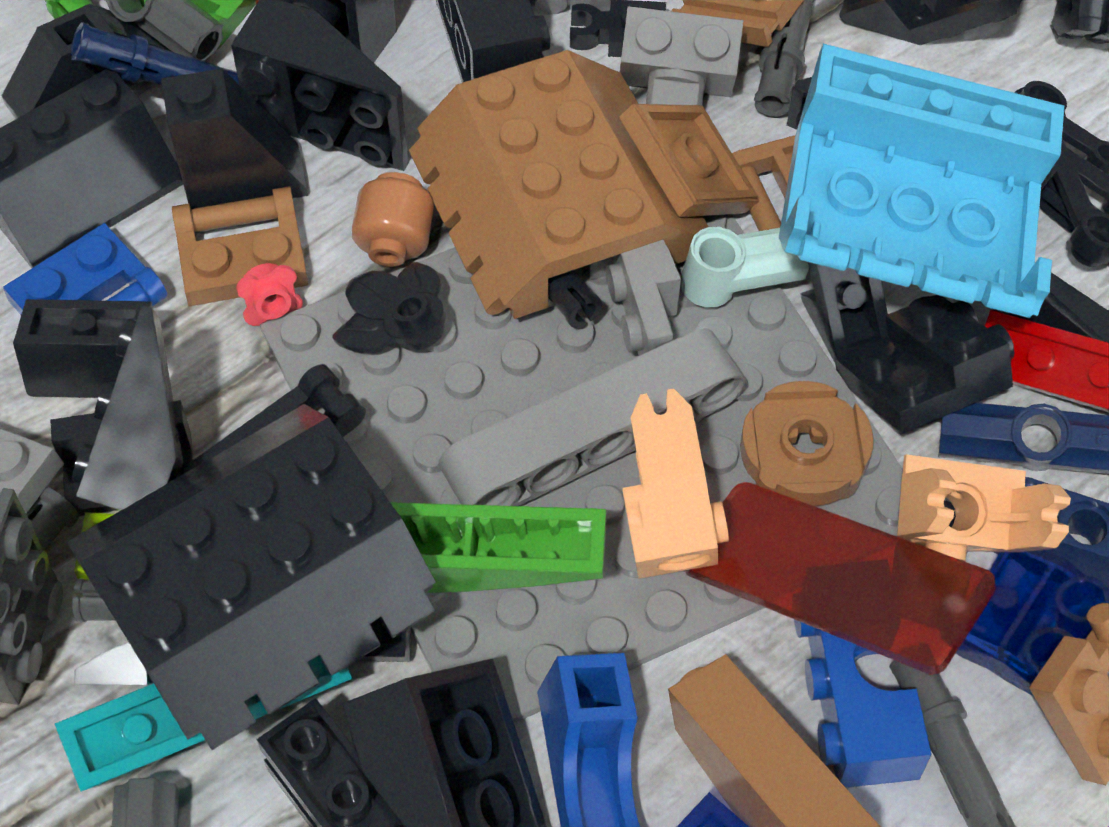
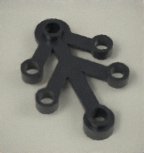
[1014,81,1109,267]

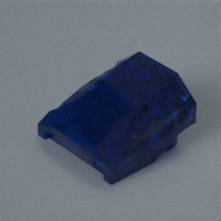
[941,550,1109,696]

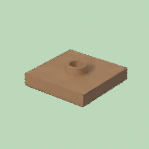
[619,104,759,217]

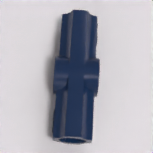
[938,403,1109,474]

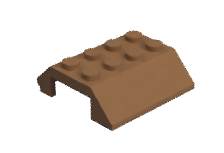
[409,50,709,319]

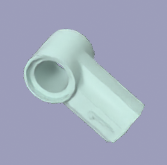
[680,227,809,307]

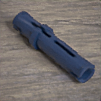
[71,23,239,85]

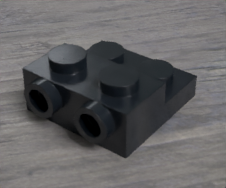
[834,295,1014,434]

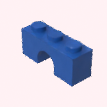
[793,563,932,788]

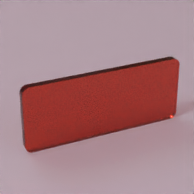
[685,482,996,675]

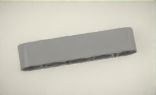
[438,328,746,506]

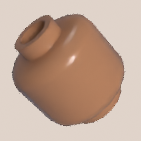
[352,172,434,267]

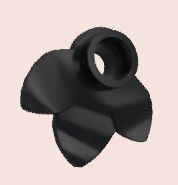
[332,262,446,353]

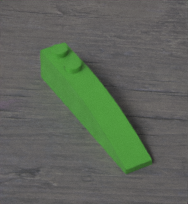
[390,502,607,593]

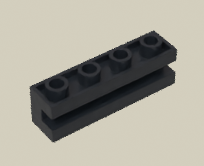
[256,698,405,827]

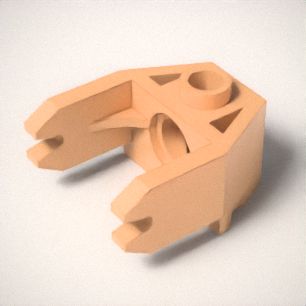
[622,388,729,579]
[897,454,1071,562]

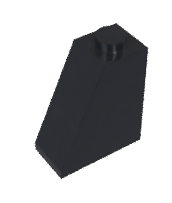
[161,68,308,209]

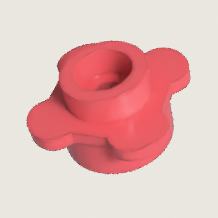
[236,263,303,326]

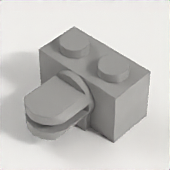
[620,6,743,106]

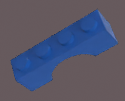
[537,653,640,827]

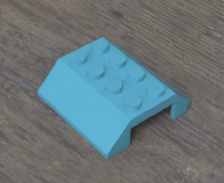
[779,43,1064,318]

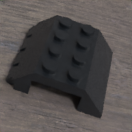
[67,404,436,750]

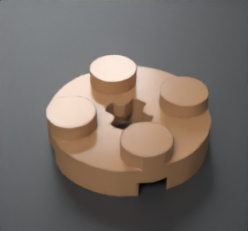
[740,381,873,506]

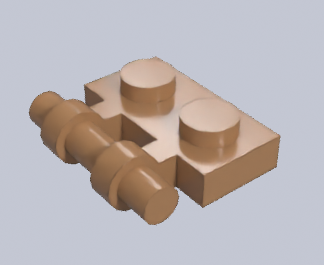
[1029,603,1109,786]

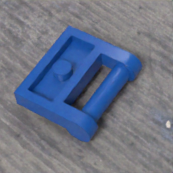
[3,223,168,315]

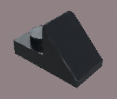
[800,262,888,362]

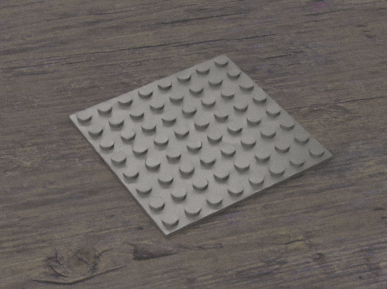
[260,214,903,723]

